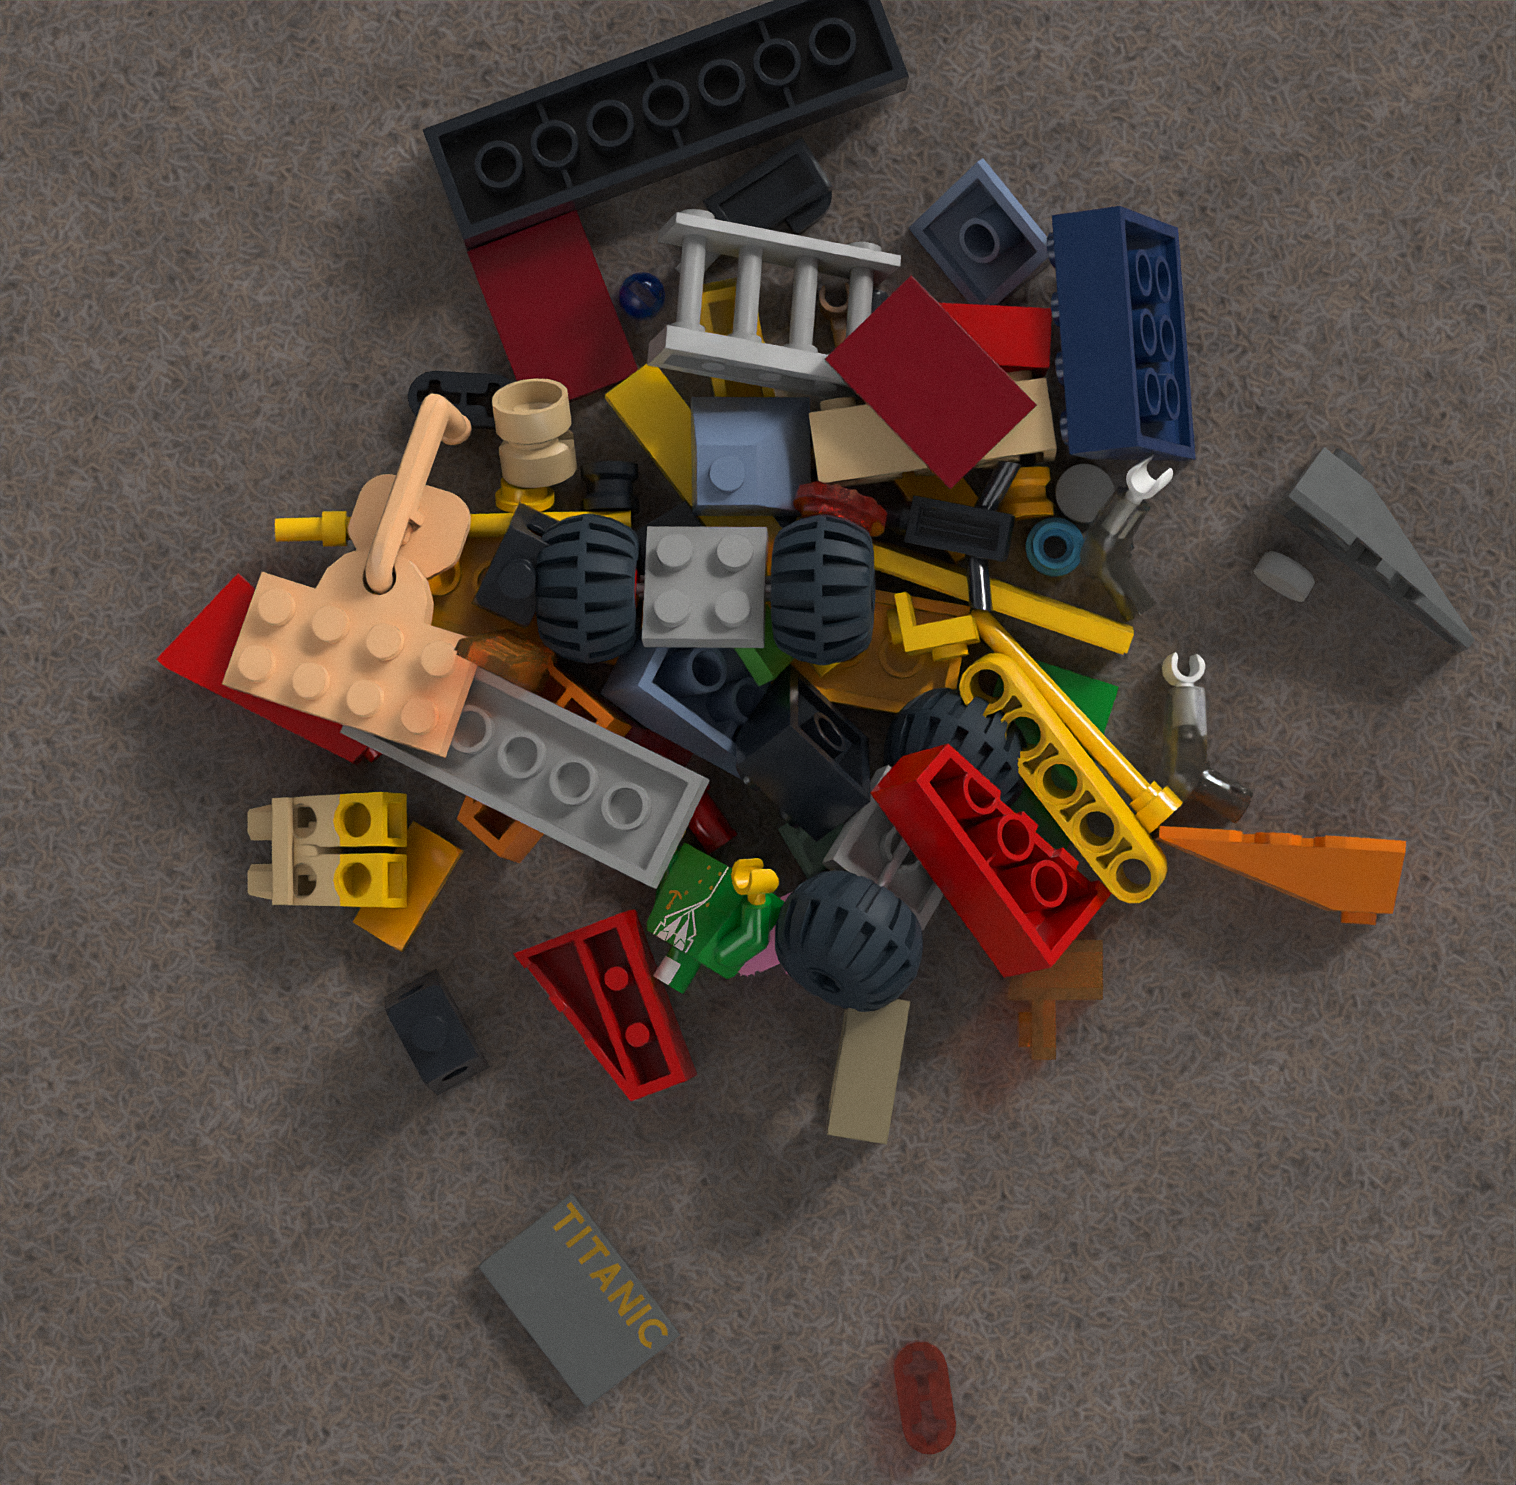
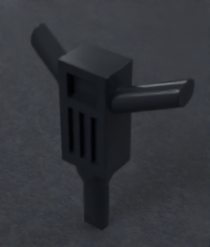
[836,460,1021,611]

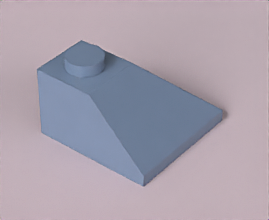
[691,397,811,516]

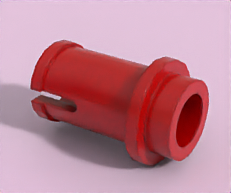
[688,783,738,855]

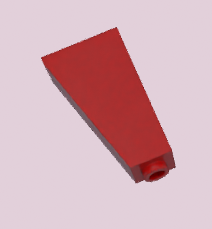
[156,573,382,765]

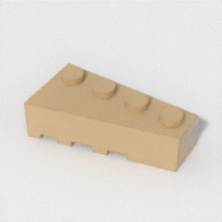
[809,370,1057,490]

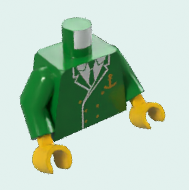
[646,830,784,994]

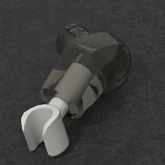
[1079,454,1173,622]
[1162,652,1253,824]

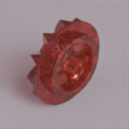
[793,481,888,537]

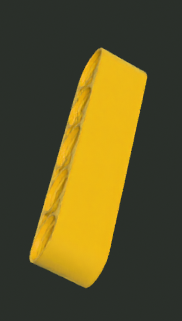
[959,653,1168,903]

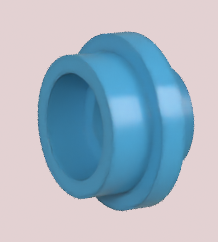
[1025,518,1084,577]

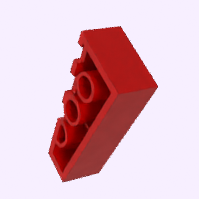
[870,743,1112,978]

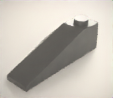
[1274,447,1475,653]

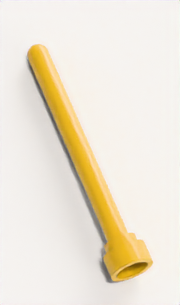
[969,609,1183,834]

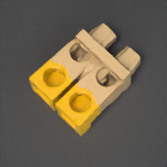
[248,792,407,908]

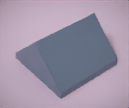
[909,159,1051,305]

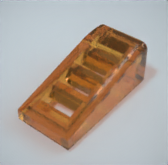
[454,629,559,694]

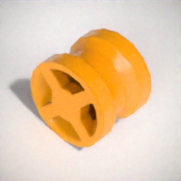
[997,467,1054,521]

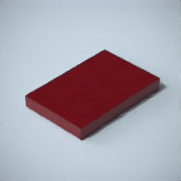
[467,210,638,403]
[824,275,1037,490]

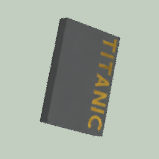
[478,1192,681,1408]

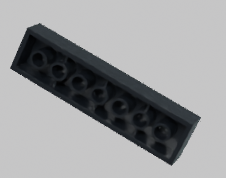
[422,0,909,251]

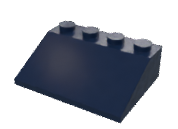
[1047,206,1196,461]

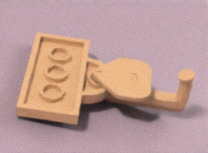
[222,394,485,758]

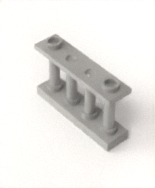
[647,209,901,405]

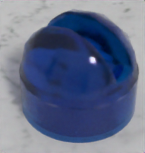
[619,272,666,321]

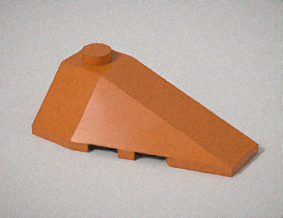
[1154,826,1406,925]

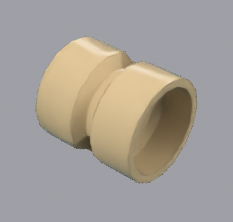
[492,378,577,488]

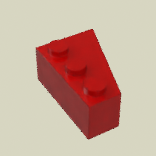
[513,909,697,1101]

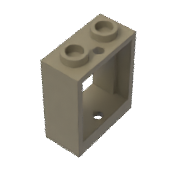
[824,998,910,1145]

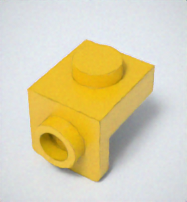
[887,592,980,661]

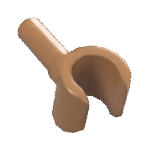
[819,283,849,348]

